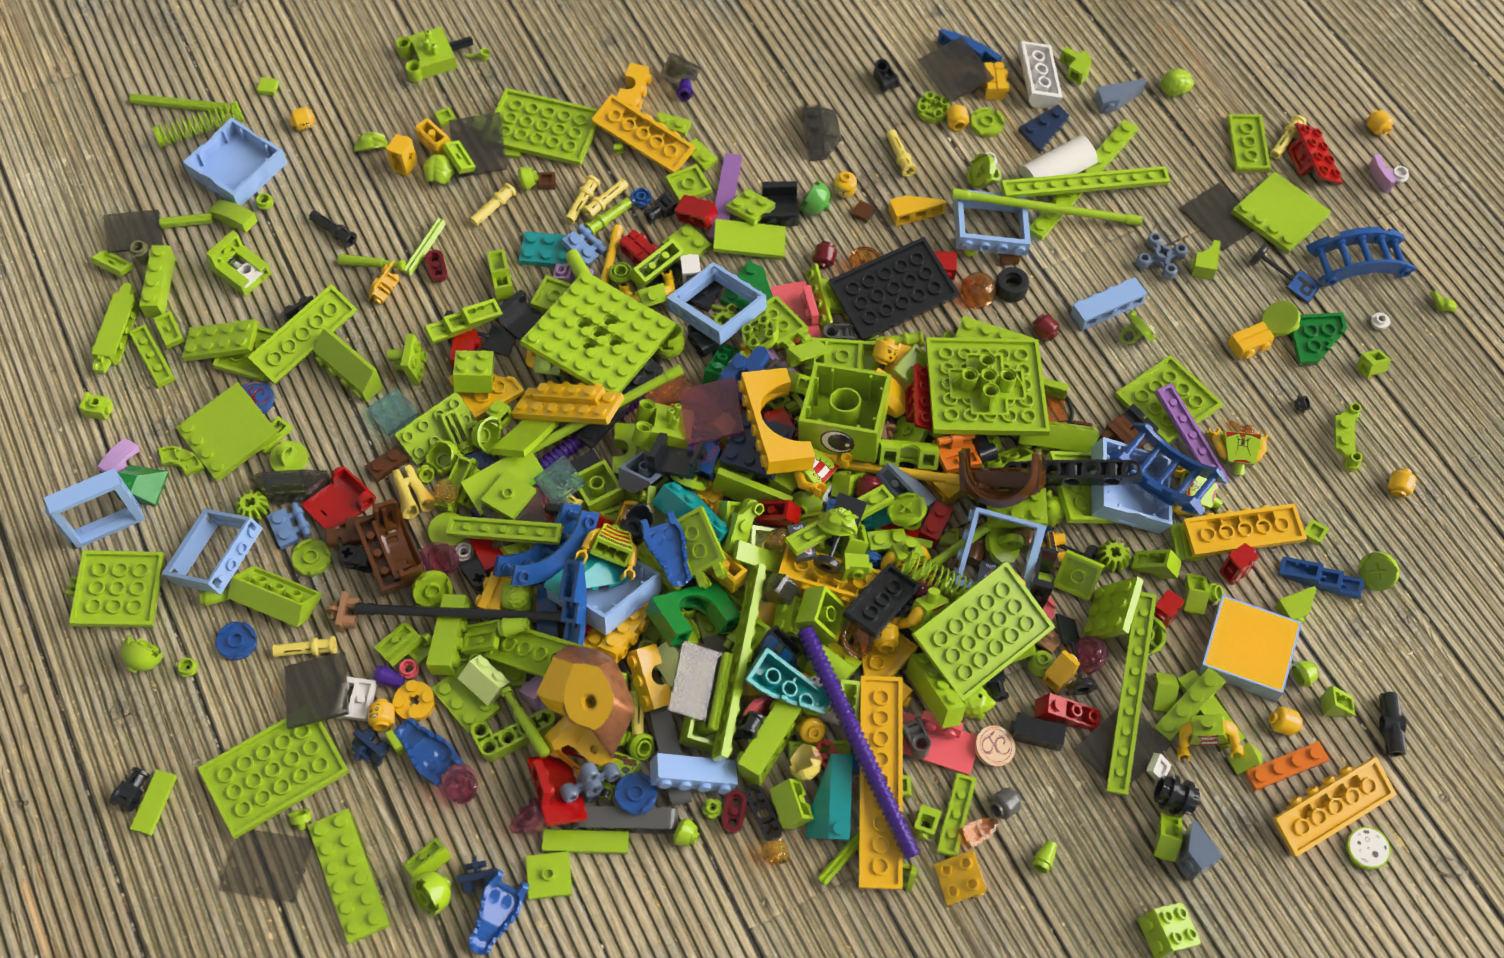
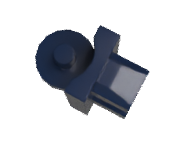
[351,728,389,767]
[456,856,497,894]

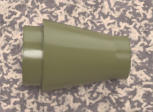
[130,240,149,265]

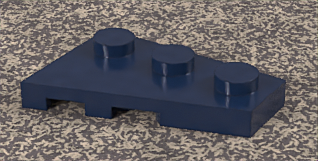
[1018,104,1069,154]

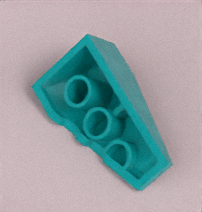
[544,551,629,596]
[745,648,831,715]
[806,754,853,841]

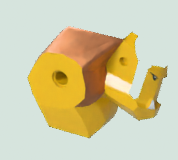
[536,645,635,775]

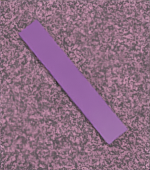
[709,153,742,241]
[1154,383,1230,487]

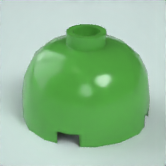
[798,180,831,216]

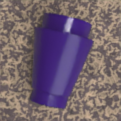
[676,76,693,101]
[373,665,405,688]

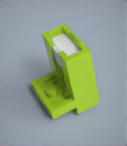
[206,230,272,297]

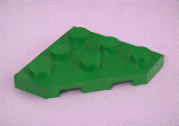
[720,260,772,312]
[1291,312,1347,366]

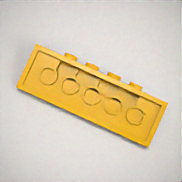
[591,94,695,173]
[511,381,624,425]
[1182,504,1307,557]
[777,545,881,607]
[583,593,664,663]
[1272,757,1397,857]

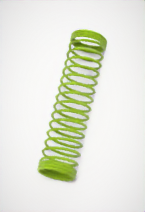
[152,101,244,147]
[901,550,978,598]

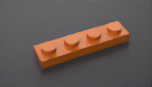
[1244,741,1330,792]

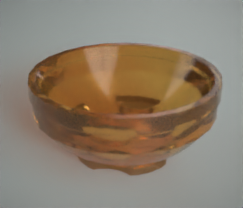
[849,246,881,270]
[840,622,873,658]

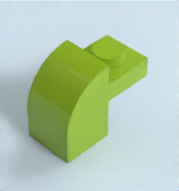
[1060,46,1091,85]

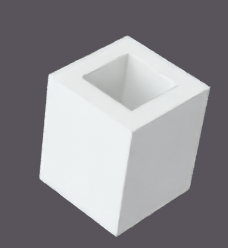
[681,254,701,284]

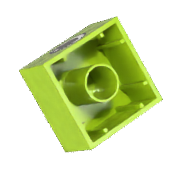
[798,362,891,463]

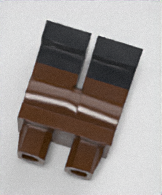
[1099,404,1159,449]

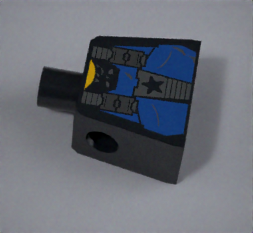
[754,625,804,664]

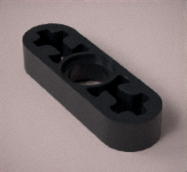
[745,784,782,843]

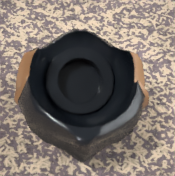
[620,503,654,539]

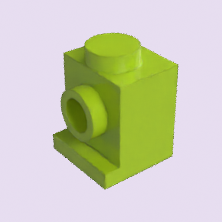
[1357,349,1391,379]
[79,392,113,421]
[486,399,514,432]
[841,553,872,581]
[912,804,942,841]

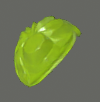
[354,131,388,152]
[818,507,859,536]

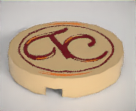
[974,725,1015,767]

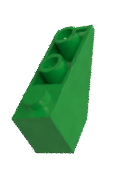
[702,344,739,394]

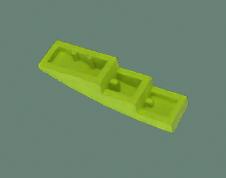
[424,298,503,344]

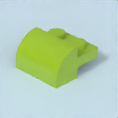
[804,642,862,684]

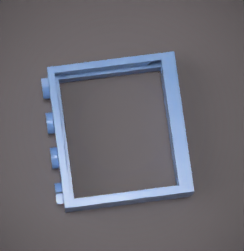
[953,190,1031,256]
[667,262,767,345]
[44,468,146,548]
[951,506,1047,590]
[162,509,263,595]

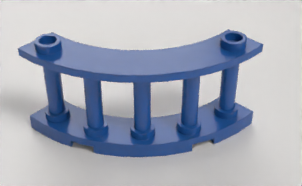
[1306,227,1417,287]
[1109,422,1228,516]
[493,502,600,586]

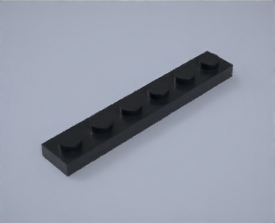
[577,359,664,449]

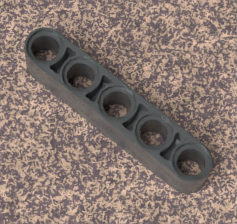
[649,706,692,807]
[573,806,678,834]

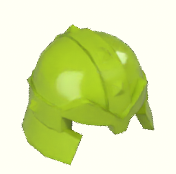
[656,324,686,360]
[471,416,503,455]

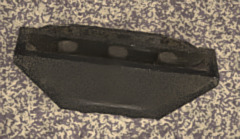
[800,104,841,161]
[249,469,331,505]

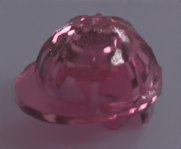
[420,542,459,575]
[1075,636,1109,675]
[442,763,478,804]
[510,796,546,835]

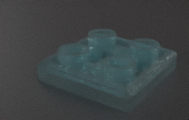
[366,388,420,437]
[534,455,586,505]

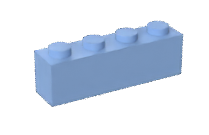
[1070,278,1147,331]
[650,753,738,794]

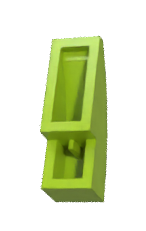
[207,200,258,233]
[487,249,514,301]

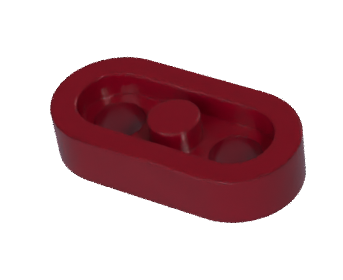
[425,250,448,283]
[722,790,747,834]

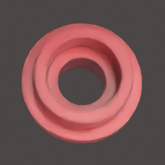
[398,659,419,679]

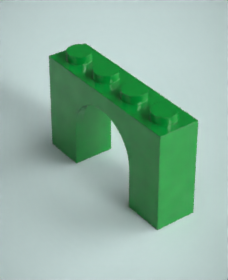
[646,581,740,647]

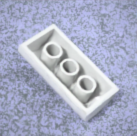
[1018,41,1062,108]
[1019,135,1098,178]

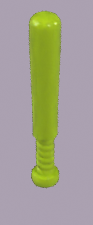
[337,254,406,271]
[500,686,550,758]

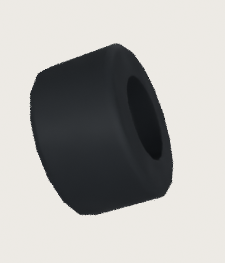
[995,267,1029,302]

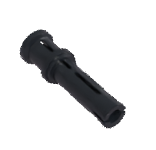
[309,210,357,247]

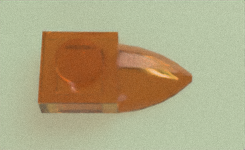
[958,818,998,849]

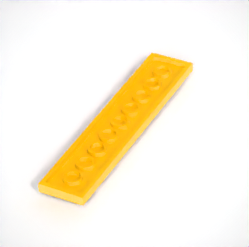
[858,676,903,890]

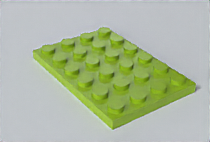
[482,88,599,166]
[911,561,1055,701]
[197,703,350,839]

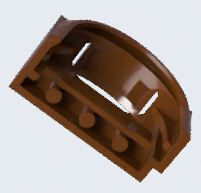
[958,448,1046,508]
[354,498,424,596]

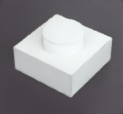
[1146,753,1171,782]

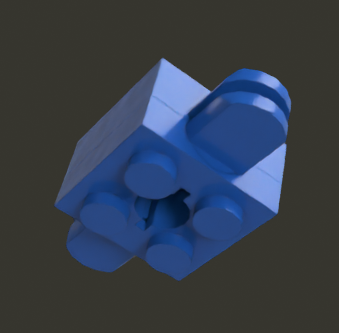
[716,346,770,414]

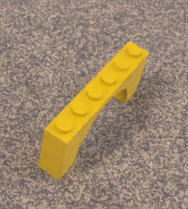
[738,368,816,475]

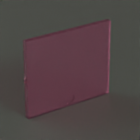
[679,377,744,447]

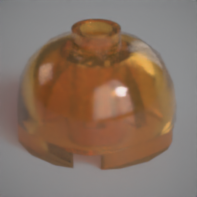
[960,272,996,309]

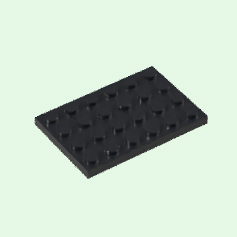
[828,237,960,341]

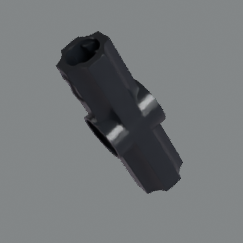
[1379,692,1407,757]

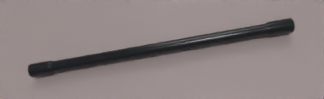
[354,603,566,623]

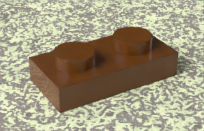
[366,445,409,482]

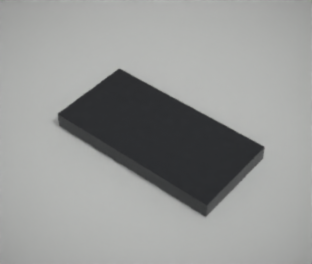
[647,261,724,312]
[842,563,922,639]

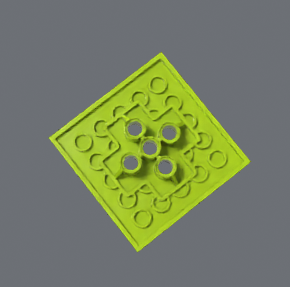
[520,270,677,392]
[925,337,1050,436]

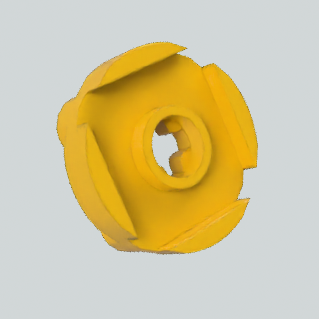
[392,680,435,721]

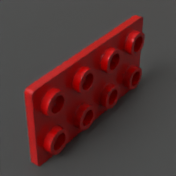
[1287,122,1343,185]
[905,364,948,435]
[527,753,588,826]

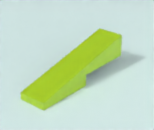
[1177,669,1245,750]

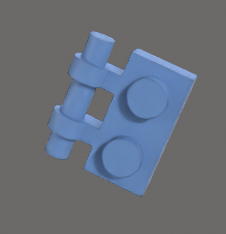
[561,224,607,267]
[266,502,312,550]

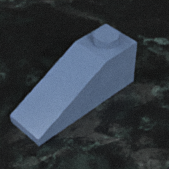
[1094,78,1146,114]
[876,462,936,508]

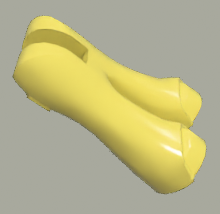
[392,464,436,519]

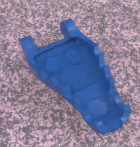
[640,510,692,587]
[394,717,464,787]
[467,869,529,955]

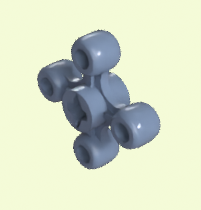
[1136,233,1188,280]
[559,762,621,803]

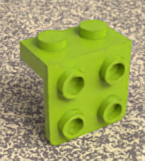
[774,595,802,639]
[1137,903,1200,958]

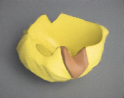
[789,743,822,781]

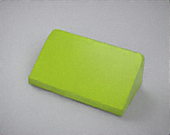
[402,838,452,878]

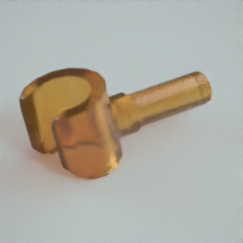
[1229,420,1254,433]

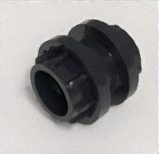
[1153,774,1200,817]

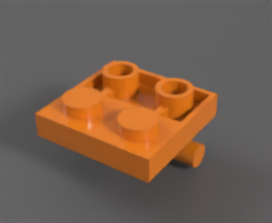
[932,434,982,473]

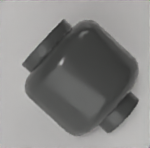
[990,787,1021,819]

